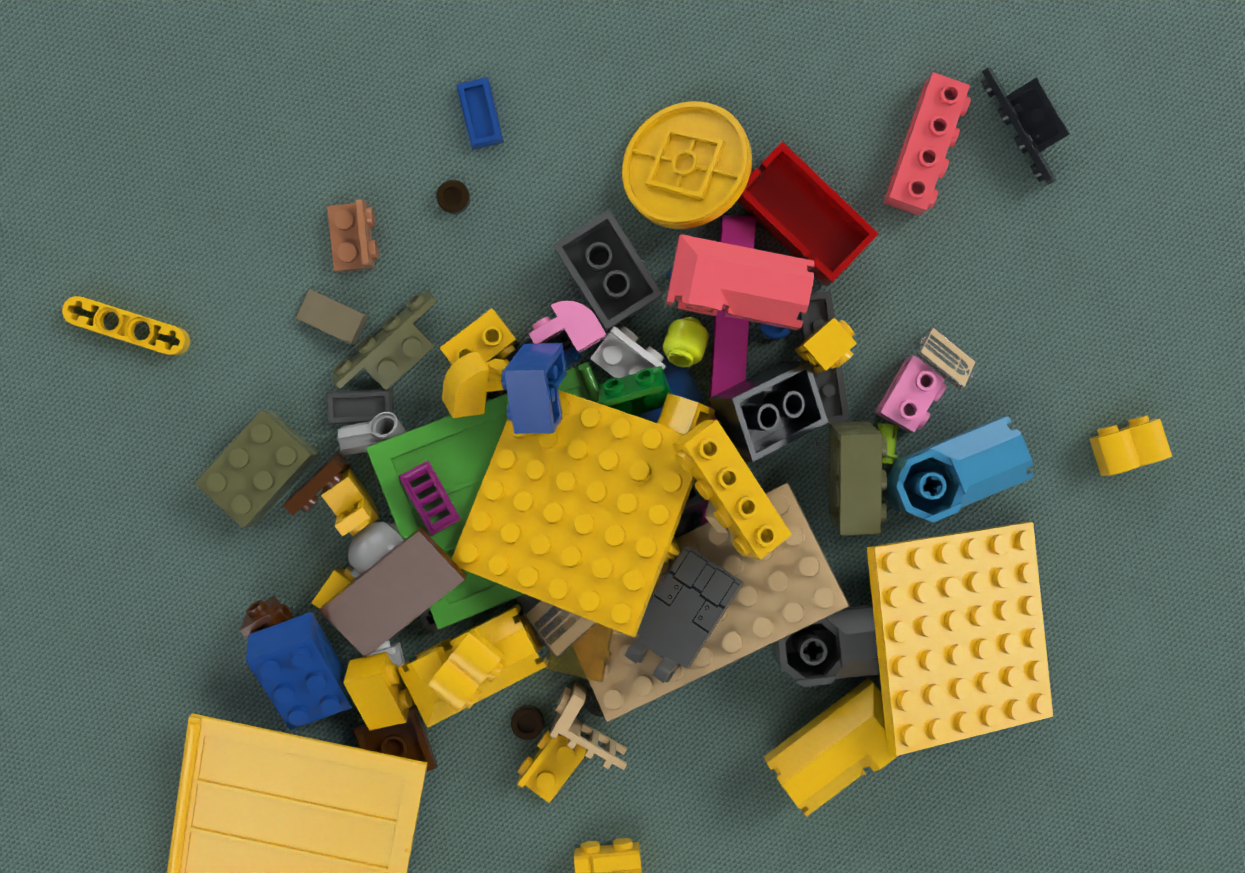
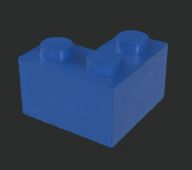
[501,343,567,434]

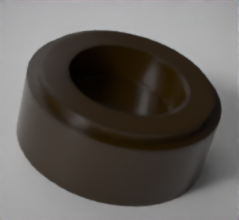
[436,180,470,214]
[511,705,544,740]

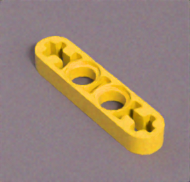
[62,296,190,356]

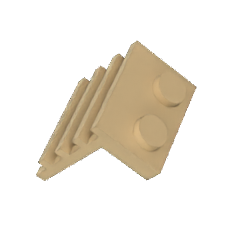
[550,682,627,770]

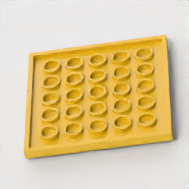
[452,390,695,637]
[867,522,1053,756]

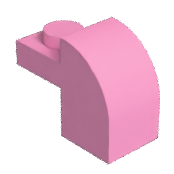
[529,301,607,353]

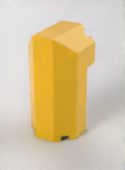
[397,604,548,728]
[764,678,898,817]

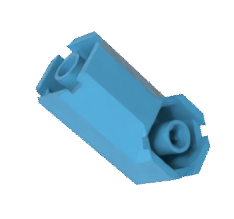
[885,416,1034,523]

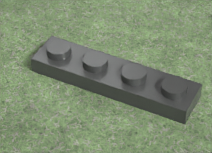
[799,291,850,424]

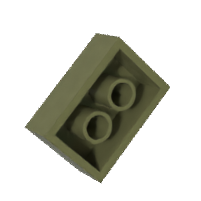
[194,410,320,528]
[829,421,887,535]

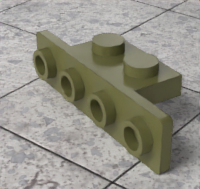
[332,290,436,390]

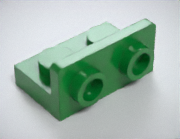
[599,366,672,416]

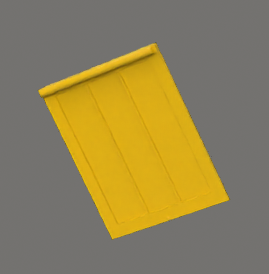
[167,713,427,873]

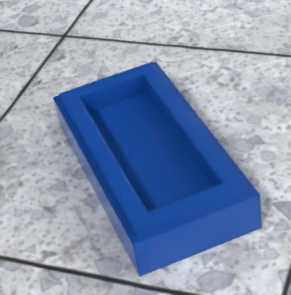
[456,77,504,150]

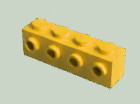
[673,420,792,560]

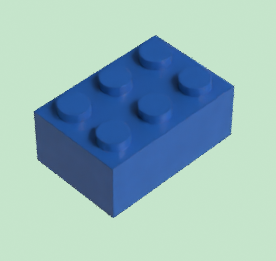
[246,612,352,730]

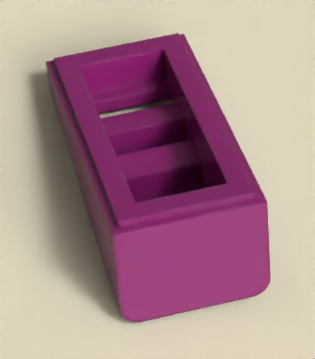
[398,460,461,536]

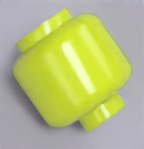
[663,317,709,368]

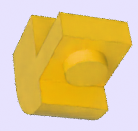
[442,352,510,418]
[657,393,715,434]
[321,468,380,537]

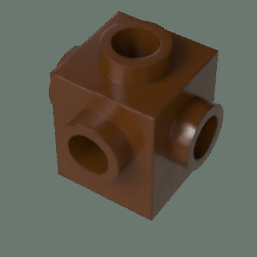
[240,595,293,640]

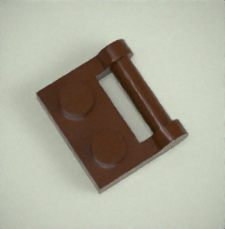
[283,452,350,516]

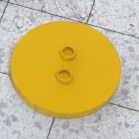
[622,101,752,229]

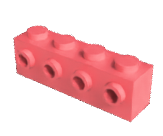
[883,72,971,216]

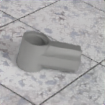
[337,412,407,455]

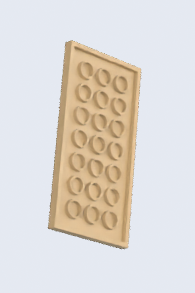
[557,483,850,722]

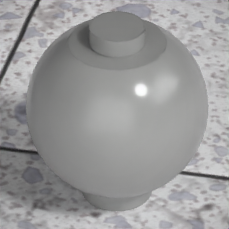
[348,522,403,579]

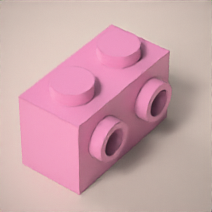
[874,355,948,433]

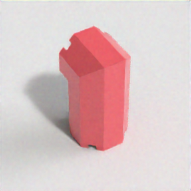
[665,234,814,330]

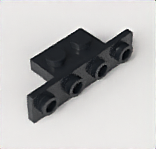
[981,67,1070,185]

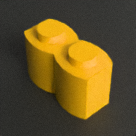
[1089,415,1172,476]
[426,629,504,712]

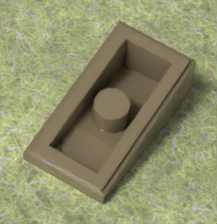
[296,289,369,346]

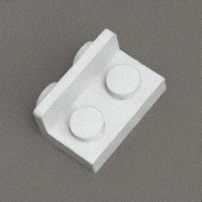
[590,326,666,378]

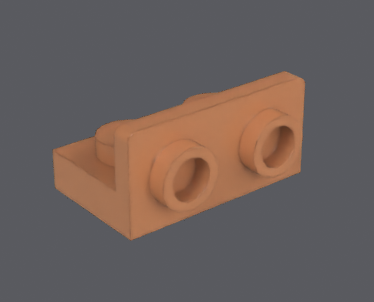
[327,199,379,273]

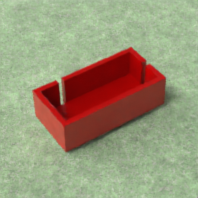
[737,141,879,287]

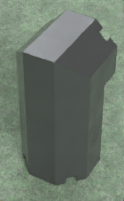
[772,603,880,687]

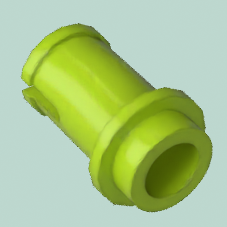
[877,423,899,465]

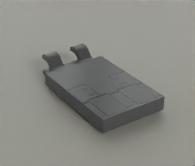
[624,545,744,683]

